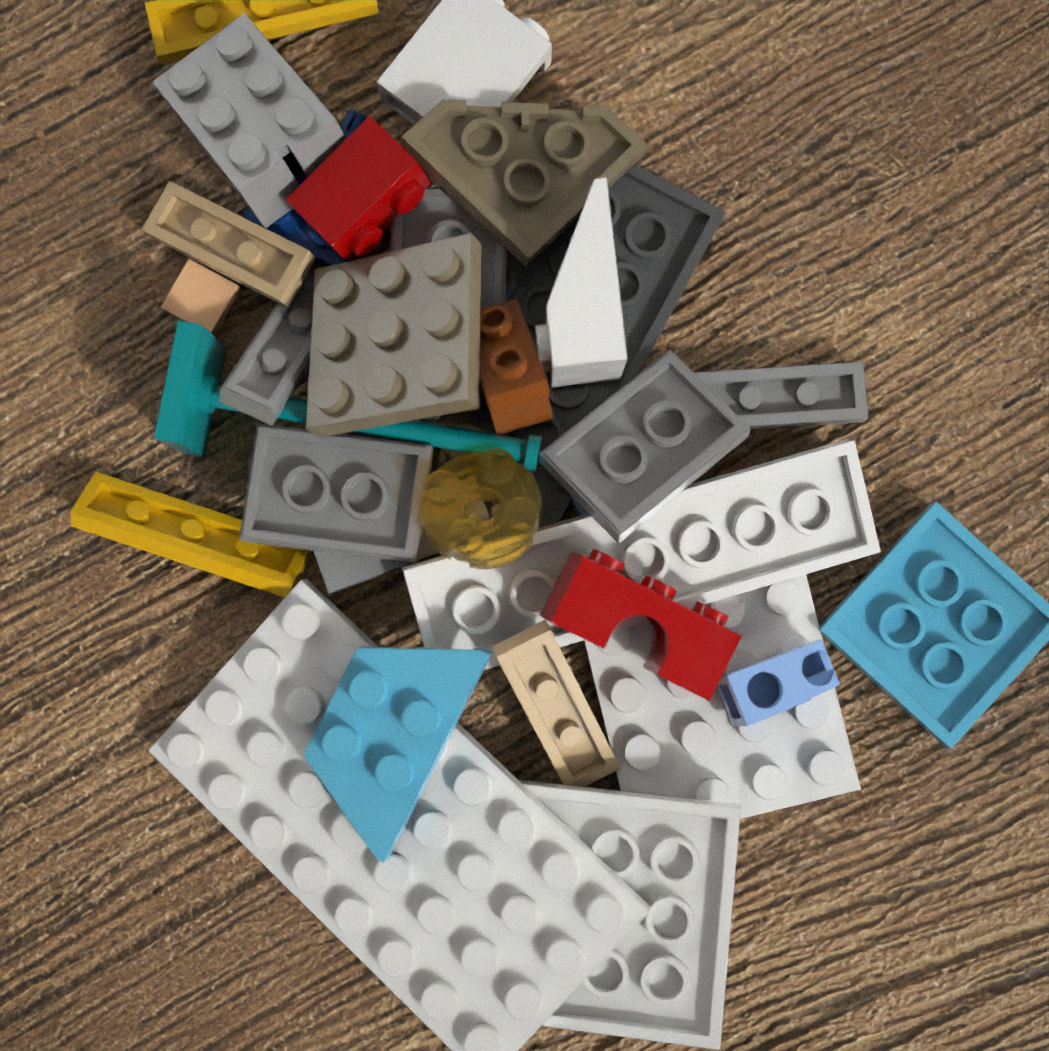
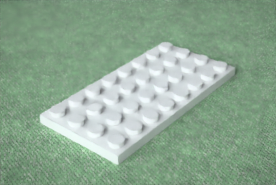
[149,579,651,1051]

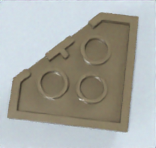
[400,100,648,267]

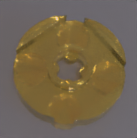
[421,448,542,570]

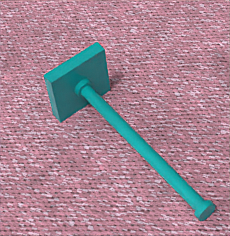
[154,321,542,471]

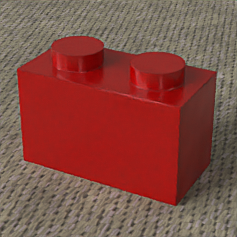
[286,115,431,262]

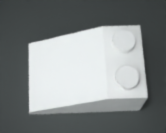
[535,178,627,387]

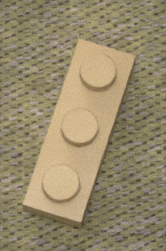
[141,181,316,308]
[492,620,620,787]

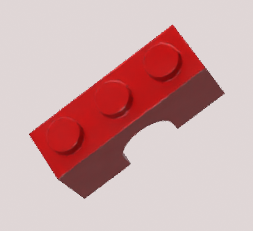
[539,548,742,701]

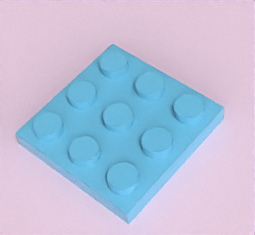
[818,501,1049,749]

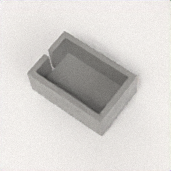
[152,13,346,229]

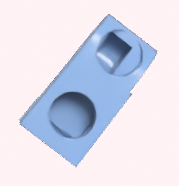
[717,639,840,726]

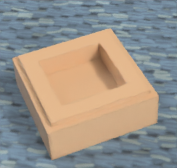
[161,259,242,336]

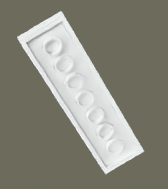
[402,439,881,670]

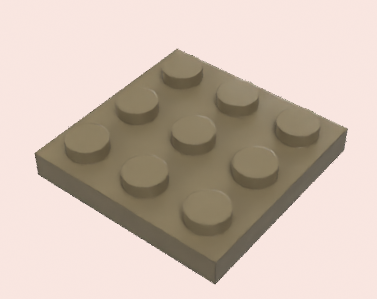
[306,233,481,438]

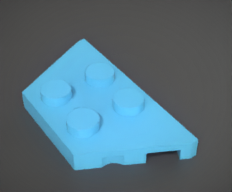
[303,646,492,863]

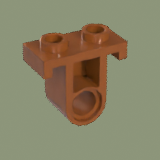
[479,298,553,435]

